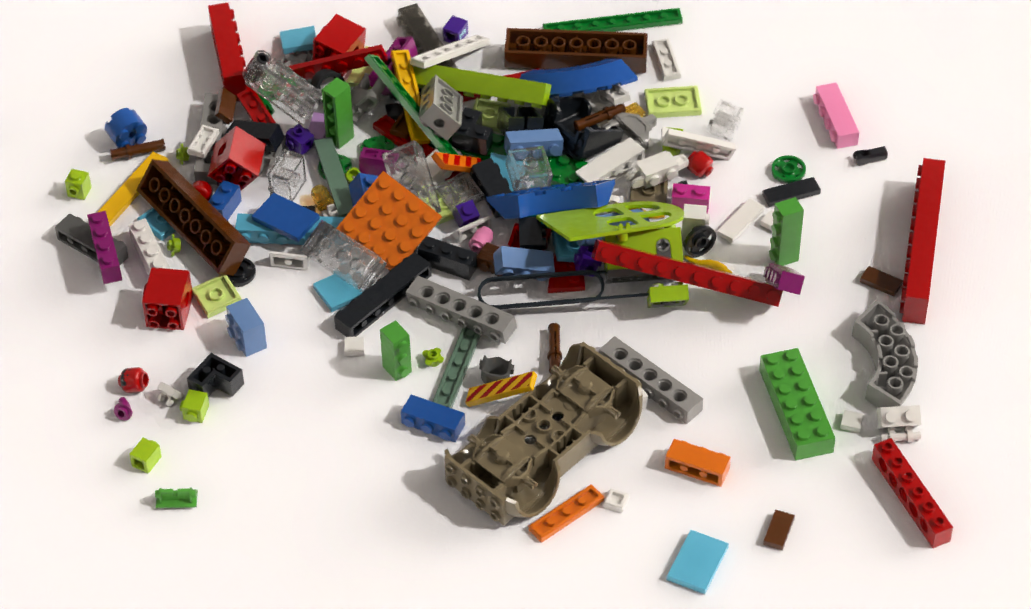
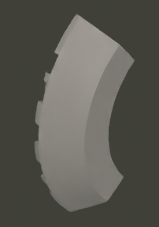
[852,300,918,408]

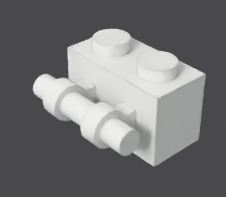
[876,405,922,443]

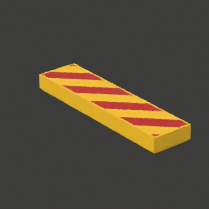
[465,371,537,407]

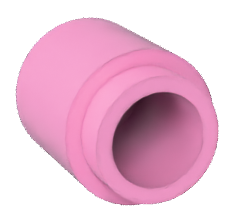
[468,226,493,254]

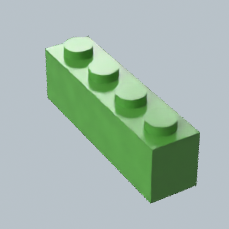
[322,77,354,149]
[769,197,804,266]

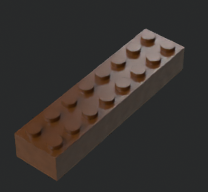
[504,28,648,73]
[136,159,251,275]

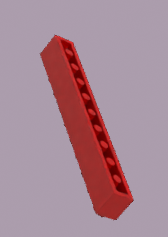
[591,239,783,307]

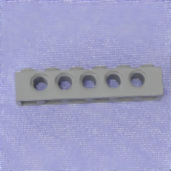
[194,93,227,184]
[405,276,517,344]
[599,336,703,424]

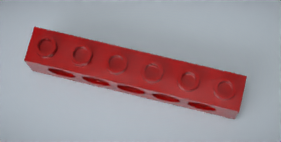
[872,438,953,548]

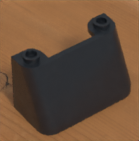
[543,97,624,161]

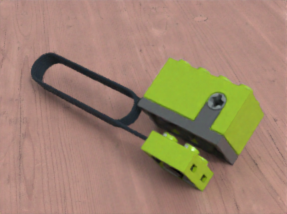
[477,225,689,310]

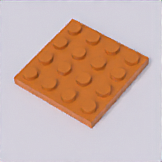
[336,171,442,271]

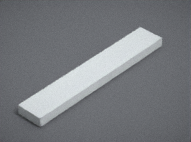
[410,34,490,69]

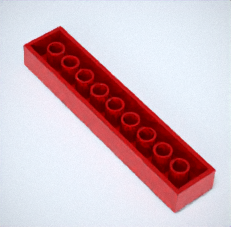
[899,158,946,325]

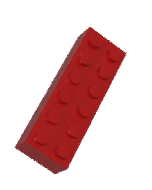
[208,2,250,102]

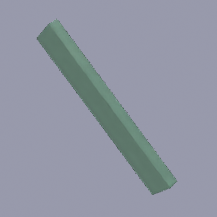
[314,137,353,217]
[432,327,481,408]

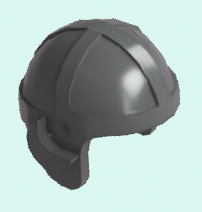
[479,355,515,384]

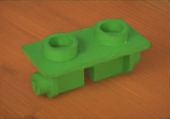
[155,487,198,508]

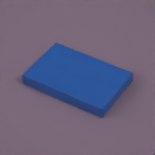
[252,193,320,242]

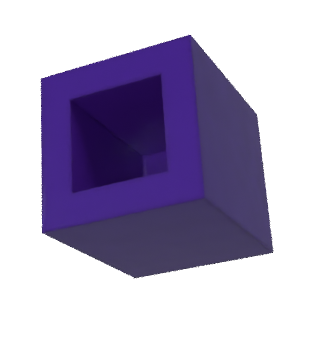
[443,15,468,43]
[452,199,480,228]

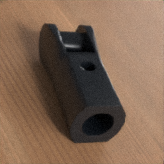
[853,146,888,166]

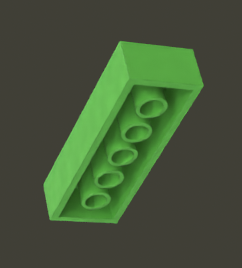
[759,348,835,461]

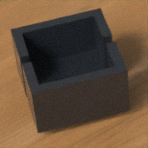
[497,107,544,136]

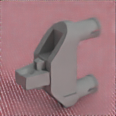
[351,73,386,122]
[600,112,657,150]

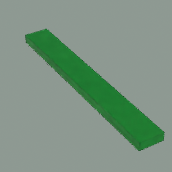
[543,7,683,32]
[364,54,458,155]

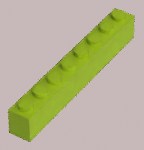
[413,65,551,109]

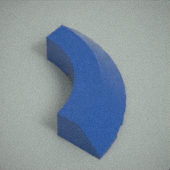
[520,59,638,97]
[487,180,615,219]

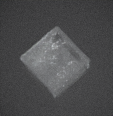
[505,146,553,191]
[267,149,306,201]

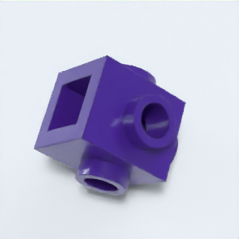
[285,123,314,156]
[574,245,602,277]

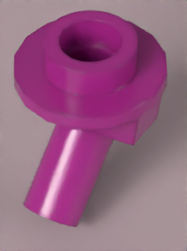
[114,397,133,421]

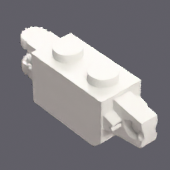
[625,151,689,189]

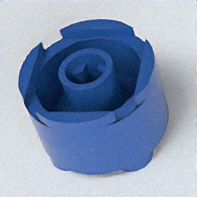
[105,108,147,148]

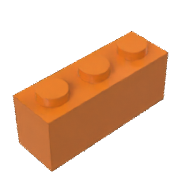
[665,439,731,487]

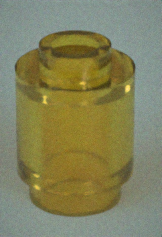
[311,185,334,212]

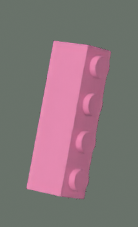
[813,82,859,149]

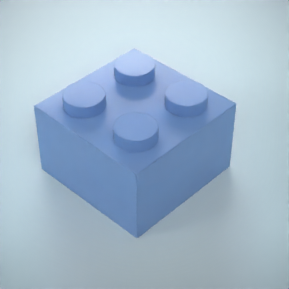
[225,298,267,357]

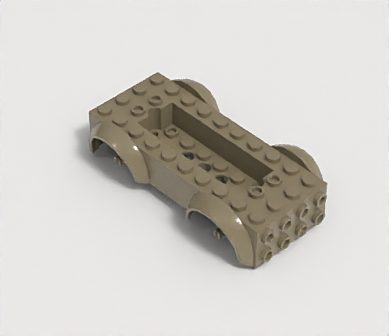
[444,342,643,526]

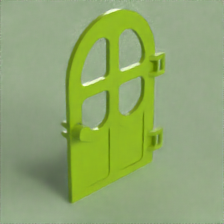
[536,201,684,242]

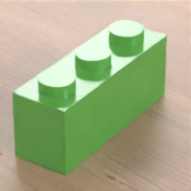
[380,320,412,381]

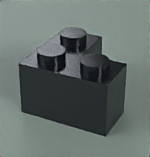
[452,108,493,156]
[187,353,244,397]

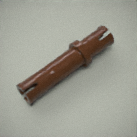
[573,103,626,131]
[110,139,166,161]
[547,323,562,374]

